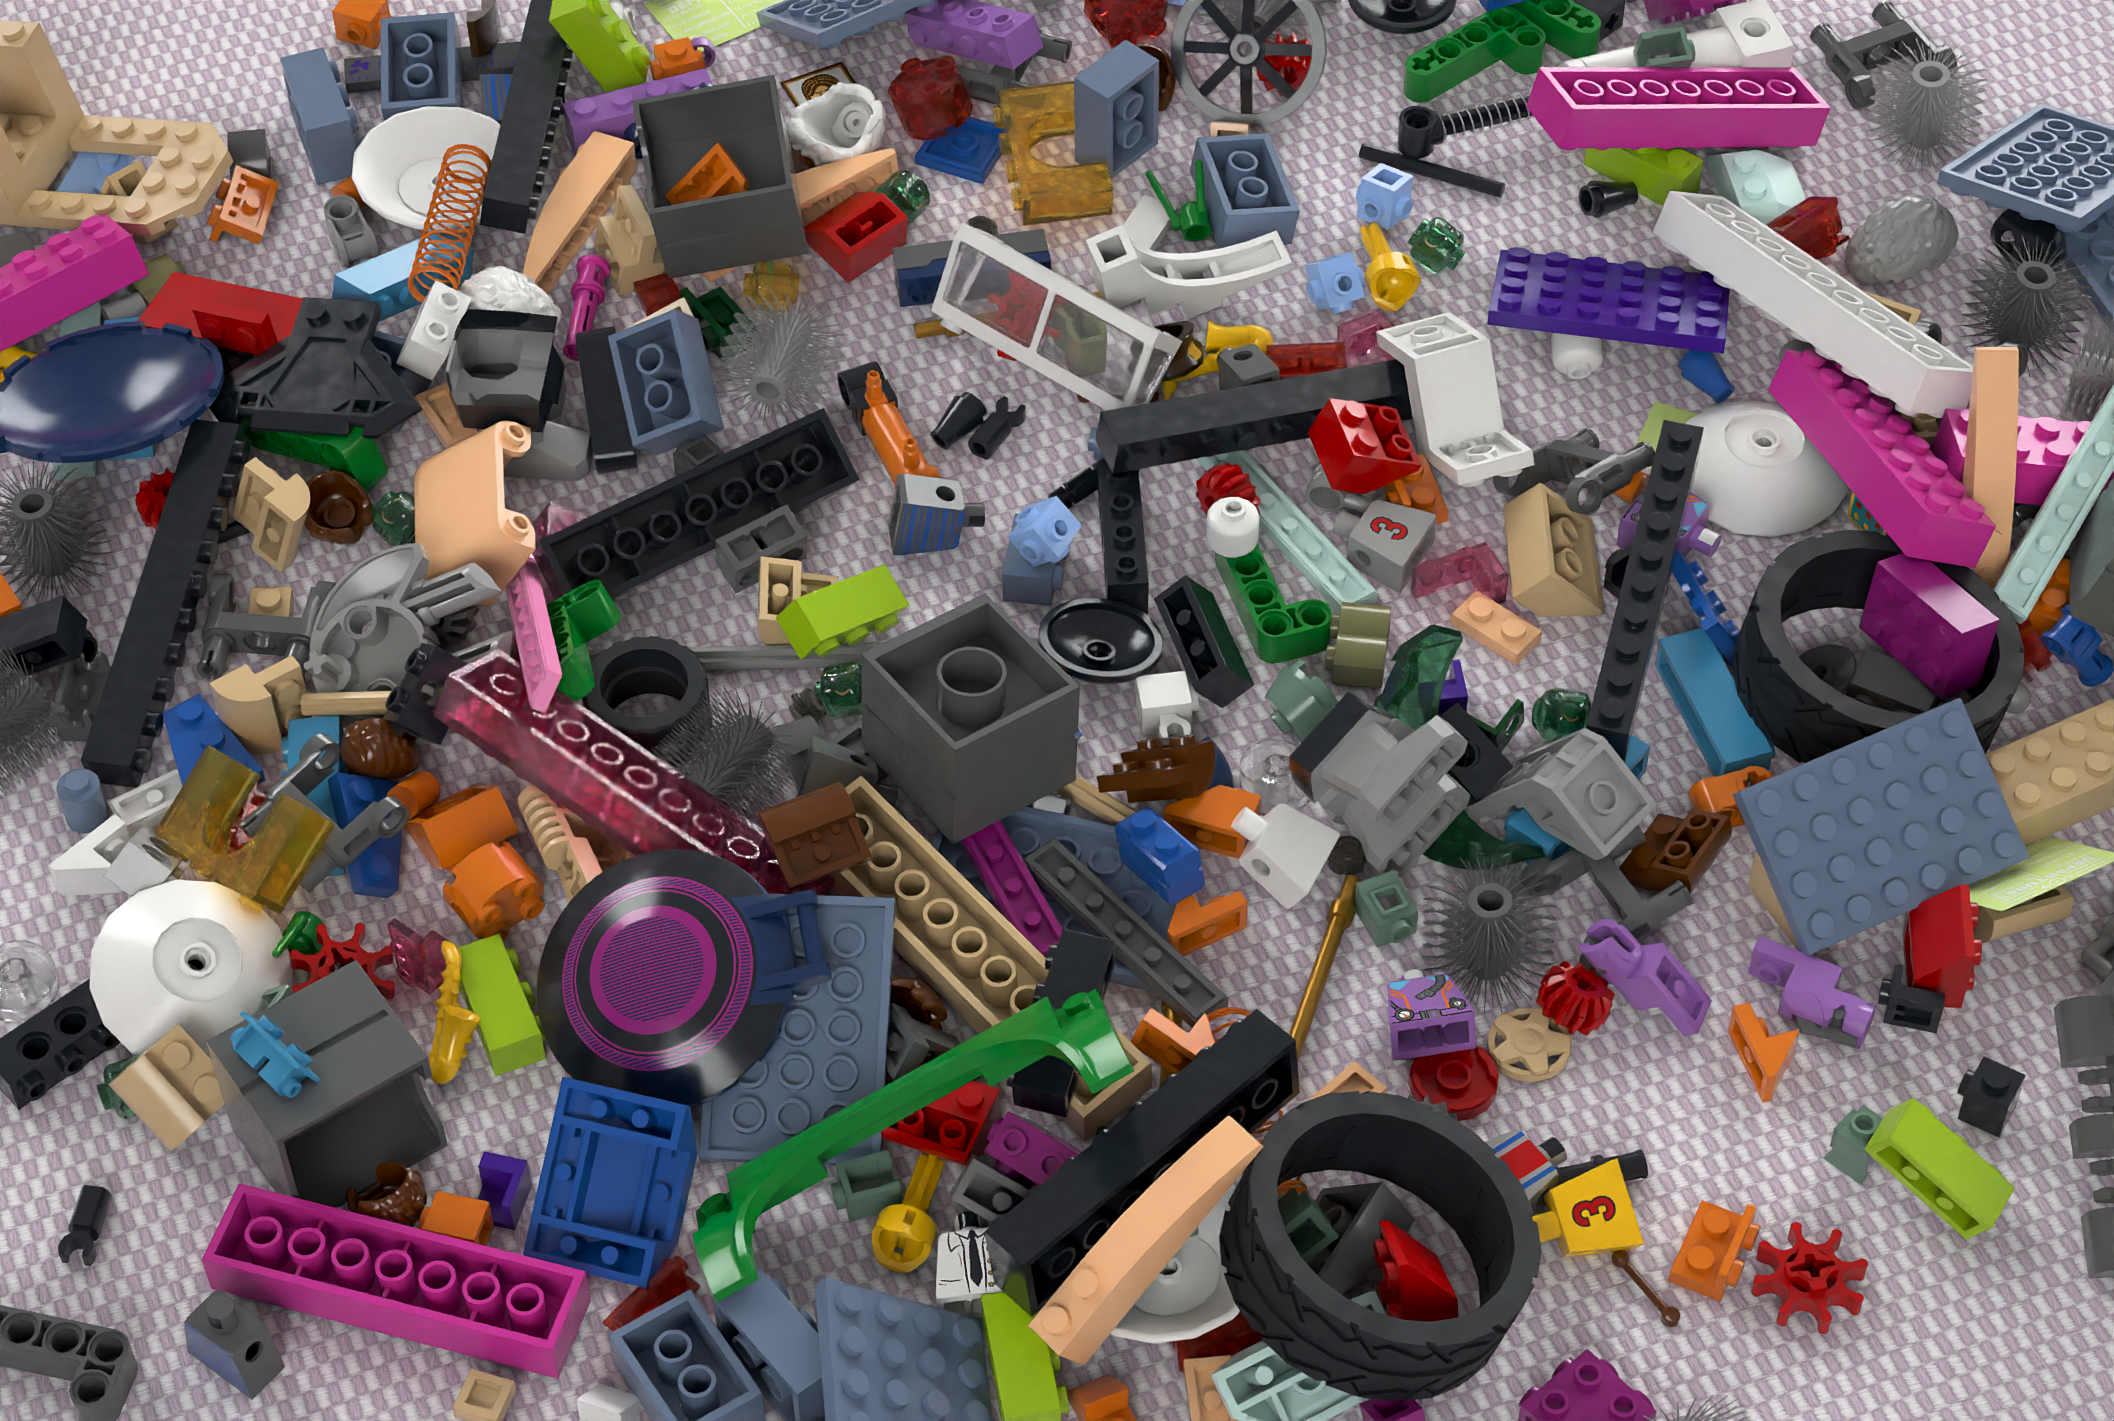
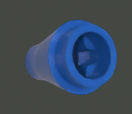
[1678,350,1735,403]

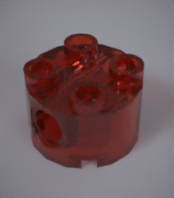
[1083,0,1168,48]
[887,56,973,140]

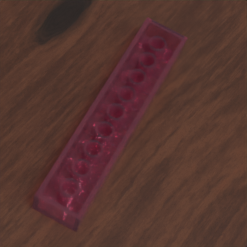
[433,648,836,896]

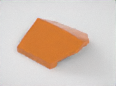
[665,142,749,205]

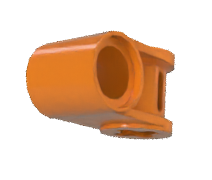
[1688,766,1774,828]

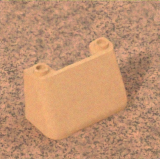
[414,420,536,607]

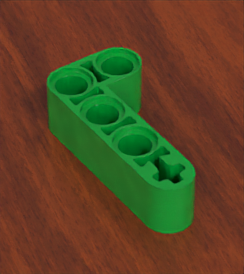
[1480,0,1601,59]
[1403,6,1546,103]
[239,420,388,494]
[1215,543,1332,664]
[546,580,622,704]

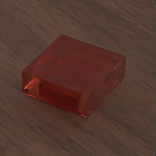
[633,273,680,316]

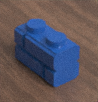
[1115,807,1205,905]

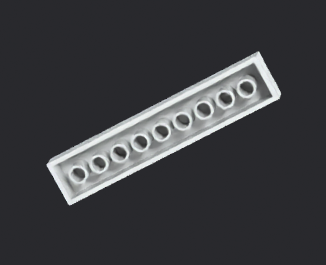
[1653,191,1973,418]

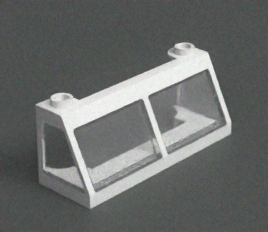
[931,223,1182,411]

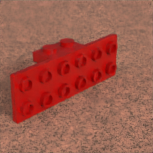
[138,272,303,355]

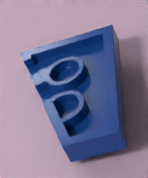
[1672,551,1740,667]
[163,694,265,820]
[327,772,402,898]

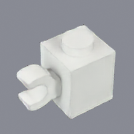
[1135,671,1199,745]

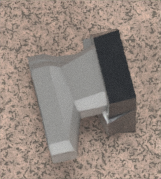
[446,309,593,481]
[1289,691,1470,877]

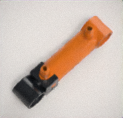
[837,361,941,488]

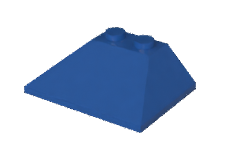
[523,1077,698,1288]

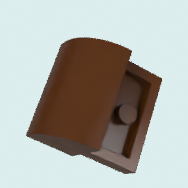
[1097,735,1215,803]
[756,781,872,892]
[1619,809,1732,894]

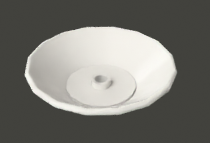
[352,106,500,230]
[1685,399,1849,537]
[89,880,293,1059]
[1110,1184,1240,1344]

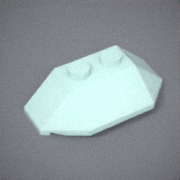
[1706,150,1812,244]
[1210,1291,1386,1421]

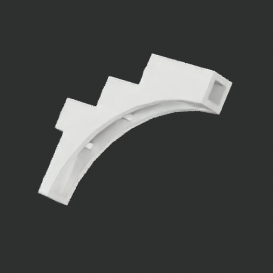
[1086,225,1293,320]

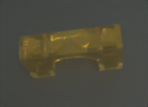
[993,81,1113,226]
[154,745,335,914]

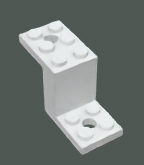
[1376,312,1535,487]

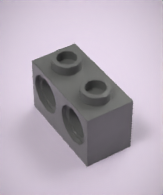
[716,505,807,593]

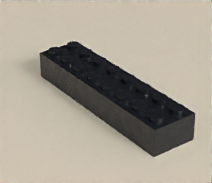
[532,408,859,600]
[985,1009,1300,1317]

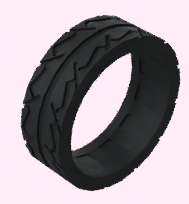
[1732,530,2024,763]
[1219,1091,1542,1401]

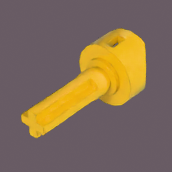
[1359,222,1421,312]
[871,1153,945,1273]

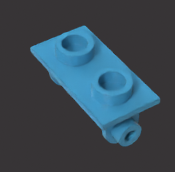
[230,1011,321,1098]

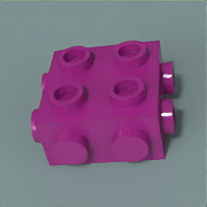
[985,1112,1082,1189]
[1518,1349,1657,1421]

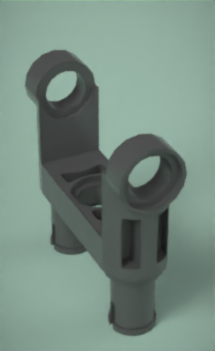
[1810,1,1957,110]
[934,28,1072,111]
[1493,428,1655,515]
[197,573,336,681]
[238,733,410,894]
[1519,825,1694,977]

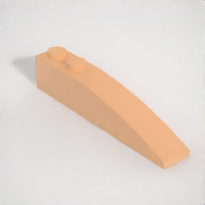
[523,131,637,295]
[701,148,900,282]
[1963,347,2019,589]
[1028,1116,1264,1365]

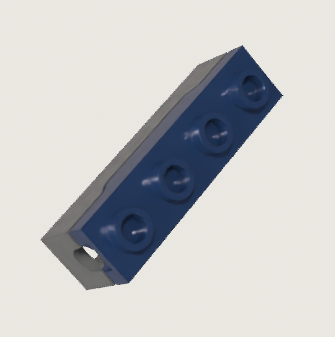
[892,229,1051,307]

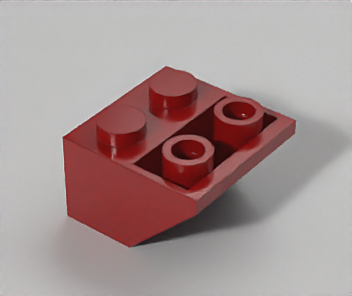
[804,192,908,283]
[1307,398,1422,494]
[1902,884,1982,1008]
[881,1063,1001,1166]
[1373,1220,1459,1322]

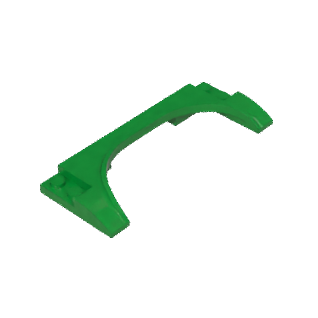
[692,989,1134,1302]

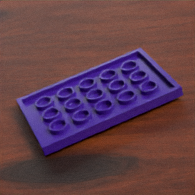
[1487,247,1730,354]

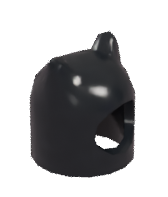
[1990,209,2067,271]

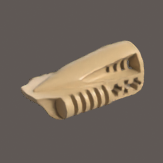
[517,777,659,903]

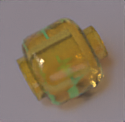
[743,261,799,313]

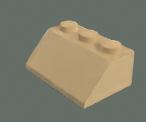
[1503,482,1604,617]

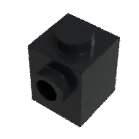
[1957,1056,2026,1138]

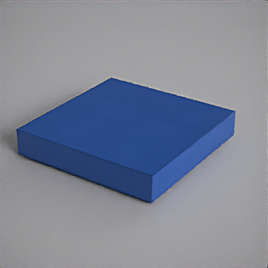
[914,110,1013,184]

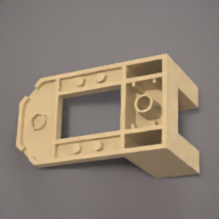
[0,20,233,236]

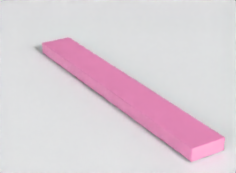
[506,557,562,713]

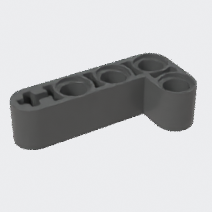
[0,1305,138,1421]

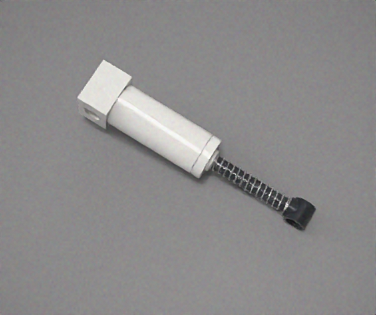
[1397,0,1794,159]

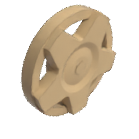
[1487,1007,1572,1082]

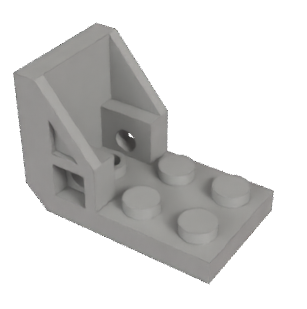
[1467,728,1657,860]

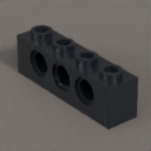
[1097,462,1149,615]
[0,979,120,1110]

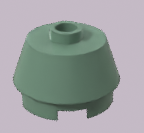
[1265,659,1339,743]

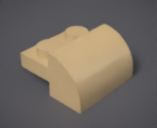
[594,185,665,296]
[232,457,310,573]
[758,556,839,645]
[209,655,312,755]
[1973,885,2074,943]
[108,1023,225,1151]

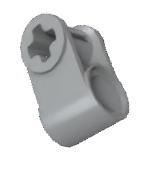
[323,195,380,268]

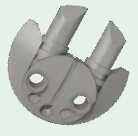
[304,543,515,746]

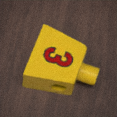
[1532,1159,1644,1257]

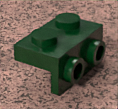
[679,286,762,362]

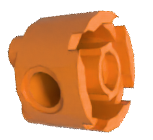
[443,841,545,941]

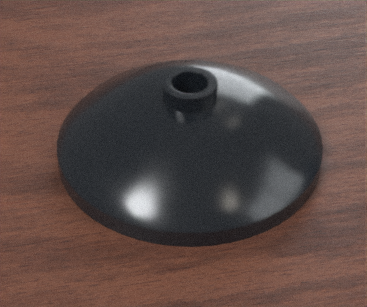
[1348,0,1457,35]
[1038,598,1163,685]

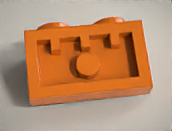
[207,165,279,244]
[1383,453,1448,524]
[1668,1200,1760,1302]

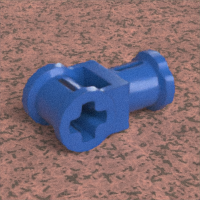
[2040,605,2114,687]

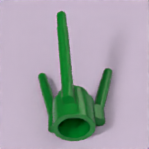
[1146,160,1212,242]
[272,911,325,981]

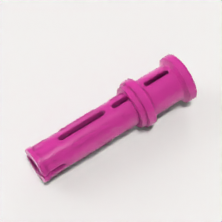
[563,255,611,361]

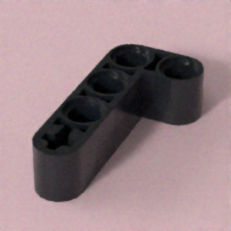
[575,326,637,474]

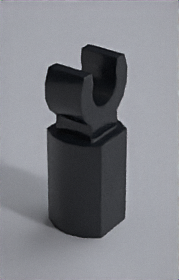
[968,396,1026,460]
[58,1185,112,1266]

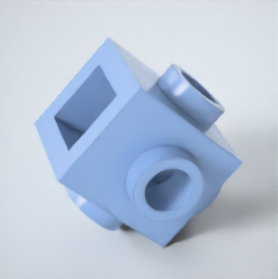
[1356,163,1413,230]
[1304,252,1365,314]
[1008,496,1082,567]

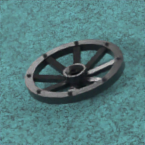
[1171,0,1327,127]

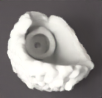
[787,82,886,166]
[458,266,561,325]

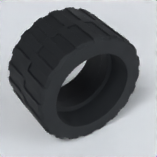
[582,636,712,773]

